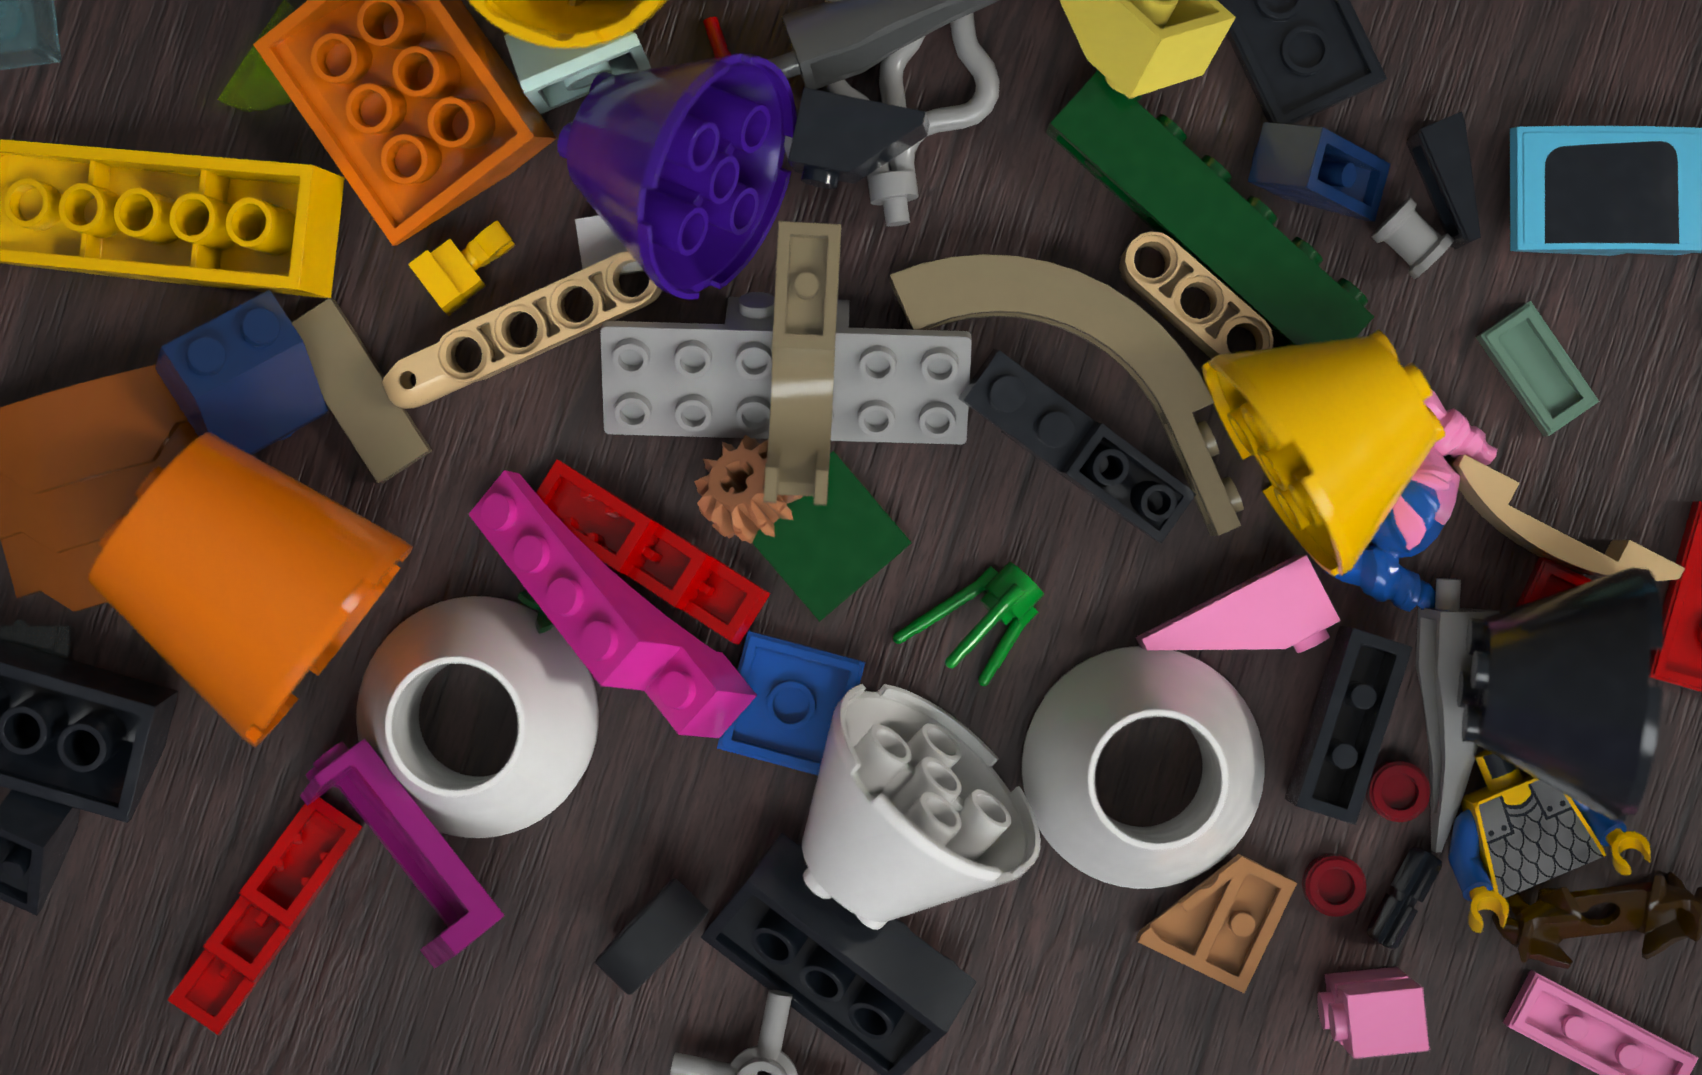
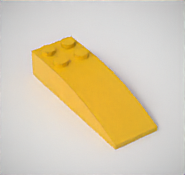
[0,139,345,298]

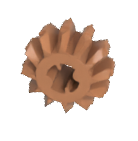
[694,435,802,544]

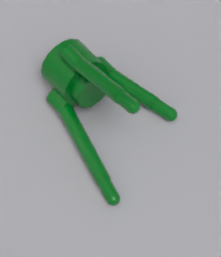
[893,561,1044,686]

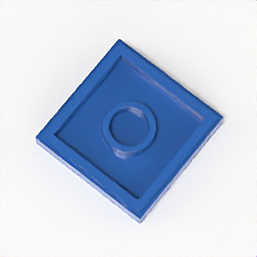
[717,630,866,775]

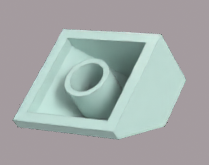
[504,31,651,114]

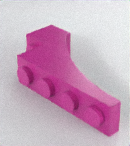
[468,470,757,738]

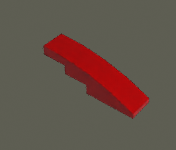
[536,459,771,645]
[168,797,363,1036]

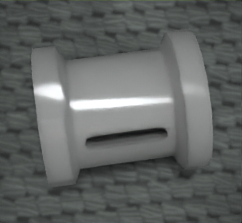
[1371,197,1454,279]

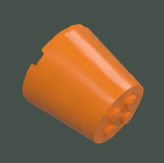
[88,432,413,747]

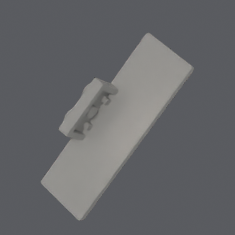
[600,292,972,444]

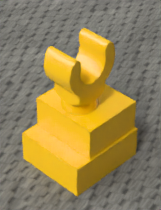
[408,220,515,316]

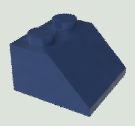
[155,290,328,455]

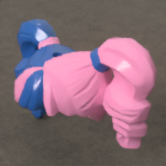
[1324,390,1498,612]

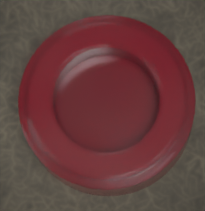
[1366,760,1430,822]
[1302,853,1366,917]

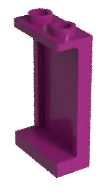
[300,738,505,969]

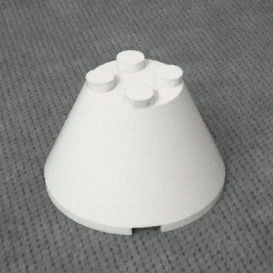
[802,684,1041,930]

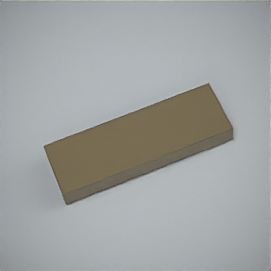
[292,298,432,484]

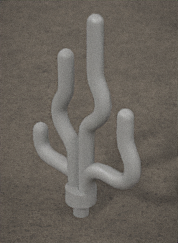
[784,0,1000,226]

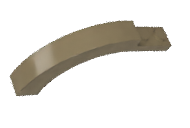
[889,254,1244,536]

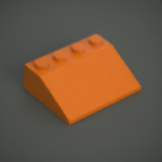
[253,0,557,246]

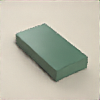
[1476,301,1600,437]

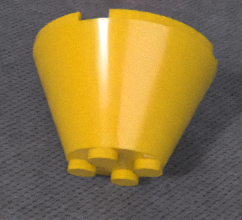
[1202,330,1446,576]

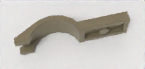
[764,221,841,506]

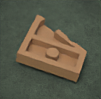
[1136,854,1297,993]

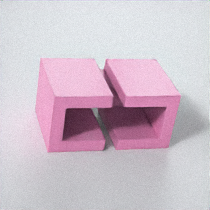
[1317,967,1429,1058]

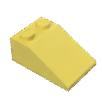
[1059,0,1236,99]

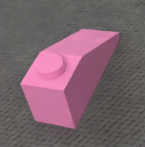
[1135,555,1340,653]

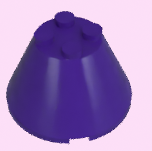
[557,54,797,300]

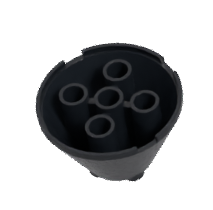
[1457,567,1664,821]

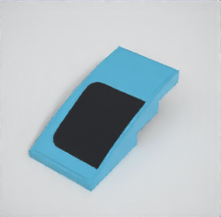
[1510,126,1702,256]

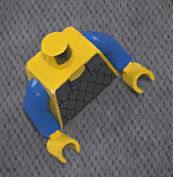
[1448,750,1651,933]

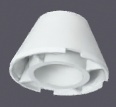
[356,596,599,838]
[1022,646,1265,889]

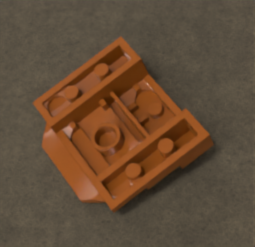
[0,365,199,612]

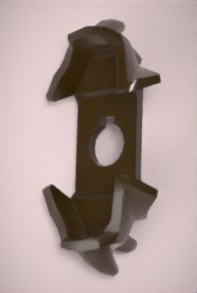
[1492,872,1702,969]

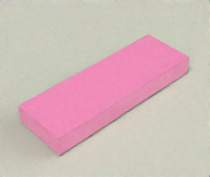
[1503,970,1698,1075]

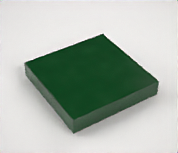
[752,451,912,622]

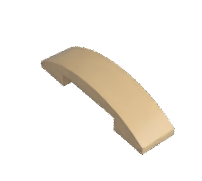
[1448,454,1685,581]

